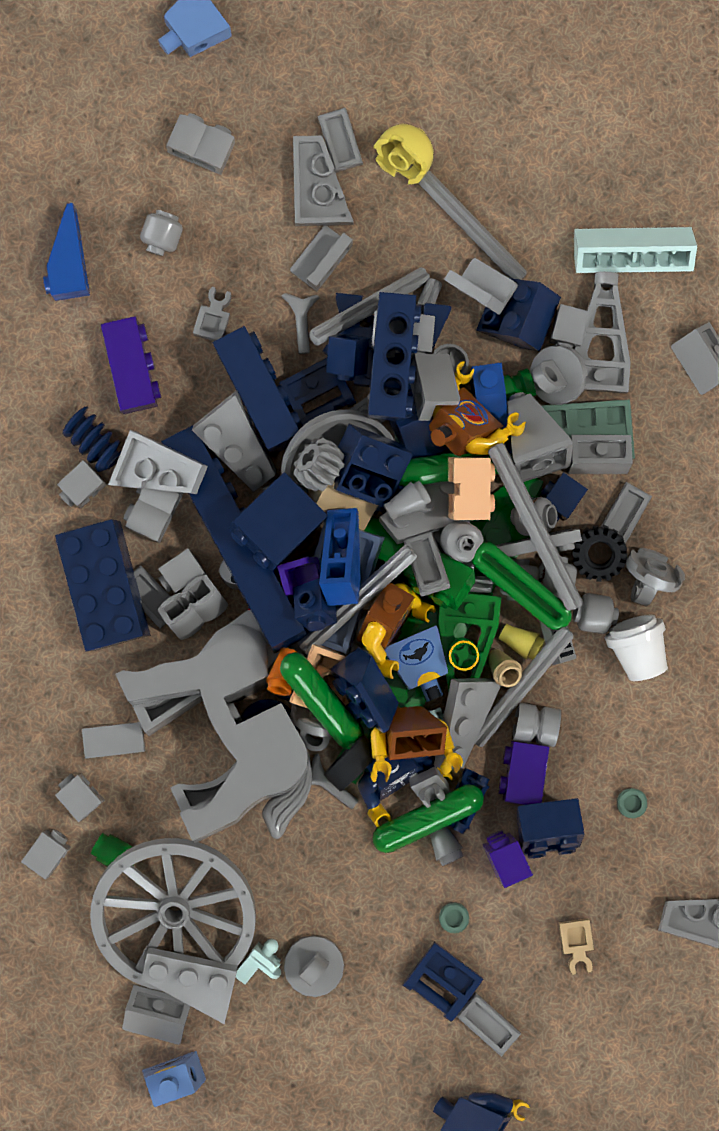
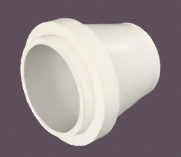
[605,615,668,681]

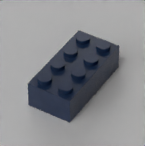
[212,326,303,456]
[55,519,151,652]

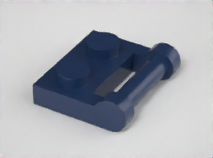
[279,358,356,420]
[402,941,484,1022]

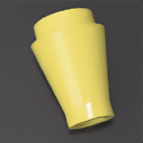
[499,624,545,660]

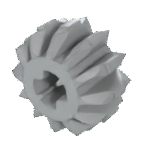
[293,438,345,491]

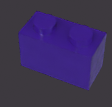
[498,741,550,805]

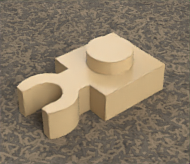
[558,918,594,975]

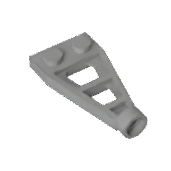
[574,272,631,394]
[461,528,582,569]

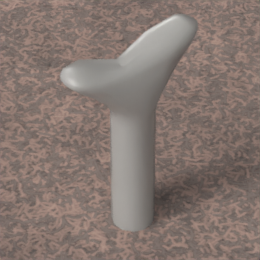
[282,293,319,354]
[311,753,359,810]

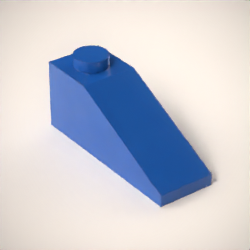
[43,203,90,301]
[469,363,511,454]
[319,508,361,606]

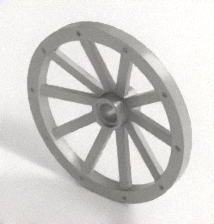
[90,838,256,991]

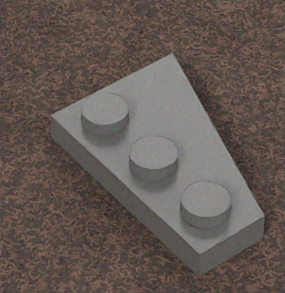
[293,136,354,226]
[192,390,276,492]
[108,430,208,494]
[379,481,479,544]
[434,678,501,769]
[658,899,719,949]
[141,947,238,1024]

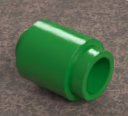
[91,833,134,875]

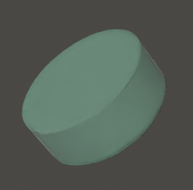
[617,788,648,819]
[439,902,469,933]

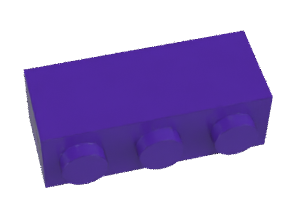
[101,316,162,414]
[482,830,533,888]

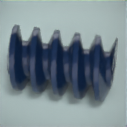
[62,406,121,472]

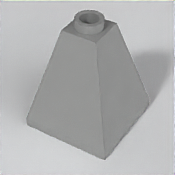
[507,392,573,482]

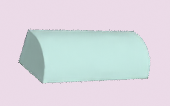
[574,227,697,273]

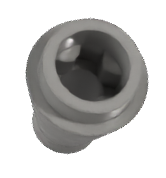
[383,481,431,521]
[430,827,463,867]

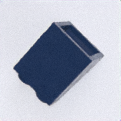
[229,472,328,571]

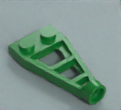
[438,593,502,693]

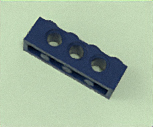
[367,292,421,422]

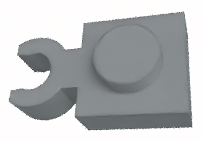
[193,287,231,341]

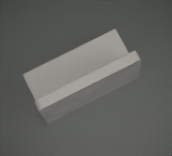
[290,226,353,292]
[444,258,518,315]
[671,322,719,395]
[410,354,460,421]
[568,435,633,474]
[122,985,190,1045]

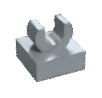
[409,766,451,808]

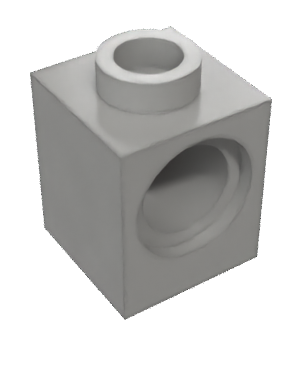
[549,304,589,349]
[57,460,107,508]
[158,548,207,594]
[55,773,105,822]
[21,829,71,880]

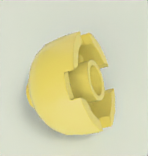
[374,124,434,184]

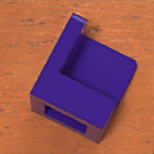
[277,557,321,596]

